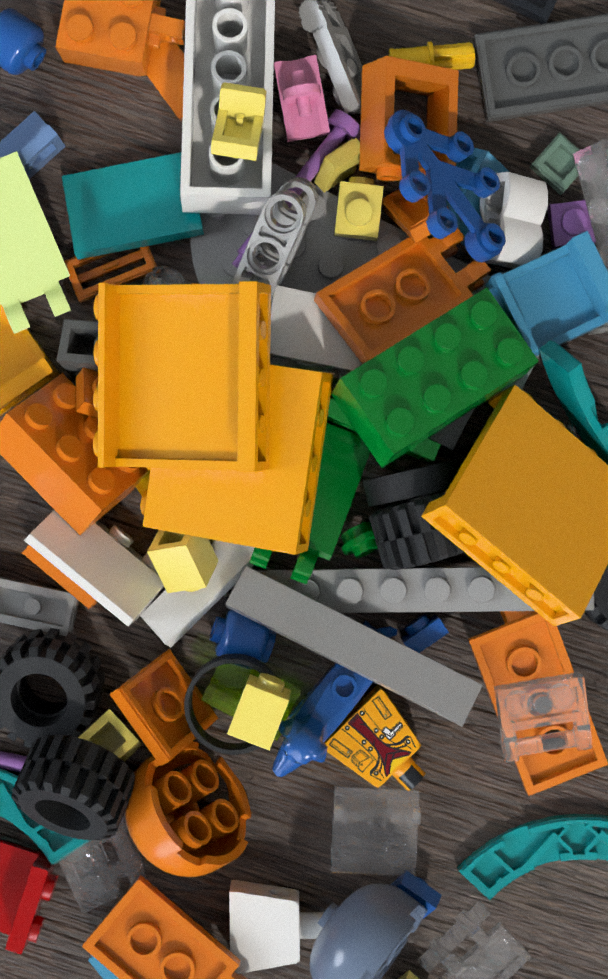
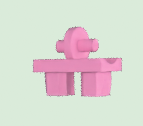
[274,55,330,142]

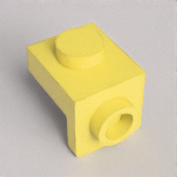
[211,82,267,161]
[334,177,384,241]

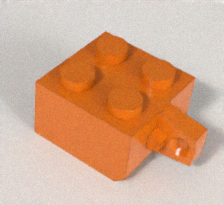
[55,0,185,76]

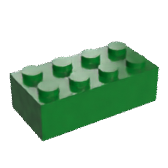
[331,287,539,468]

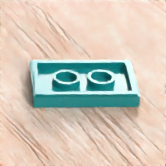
[62,152,204,260]

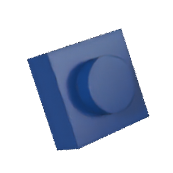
[400,614,449,653]
[390,870,442,919]

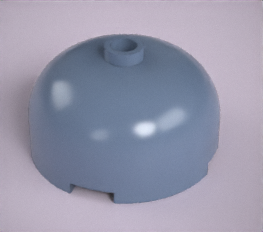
[309,883,428,979]

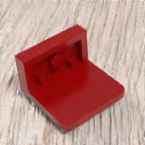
[0,840,58,955]

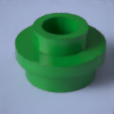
[340,522,378,559]

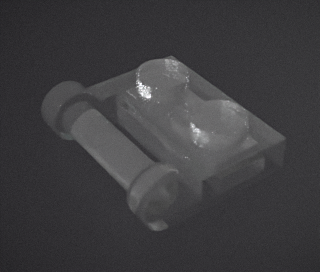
[494,672,592,763]

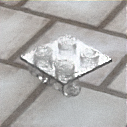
[330,786,421,876]

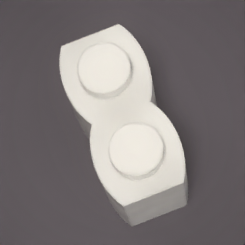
[480,172,548,269]

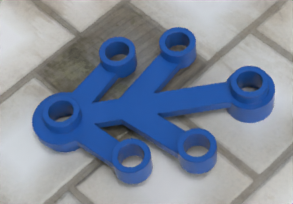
[384,110,506,263]

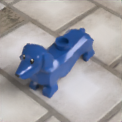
[272,620,397,777]

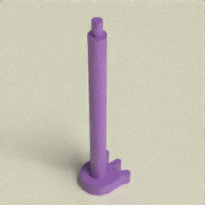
[232,109,360,269]

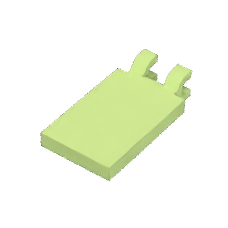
[0,151,71,334]

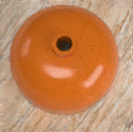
[125,741,251,877]

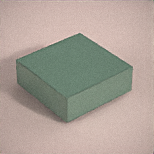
[529,133,592,195]

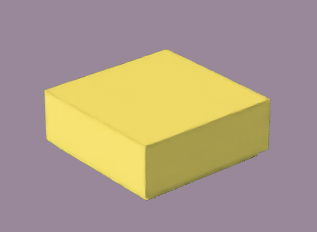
[314,138,360,193]

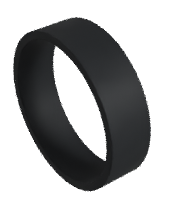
[363,459,459,506]
[184,654,276,755]

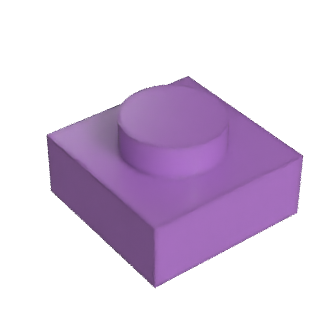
[547,199,598,250]

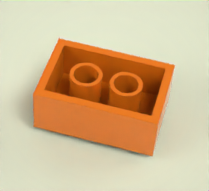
[0,373,149,535]

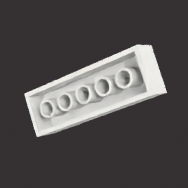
[180,0,275,215]

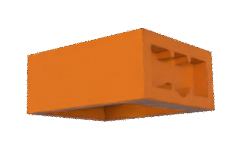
[359,56,459,181]

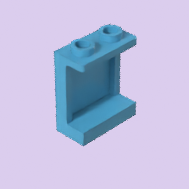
[485,231,608,357]

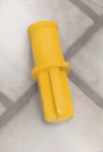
[389,41,475,70]

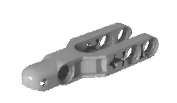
[231,177,318,299]

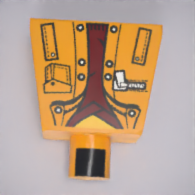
[324,684,426,791]

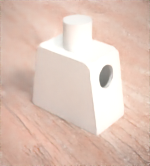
[229,880,324,974]

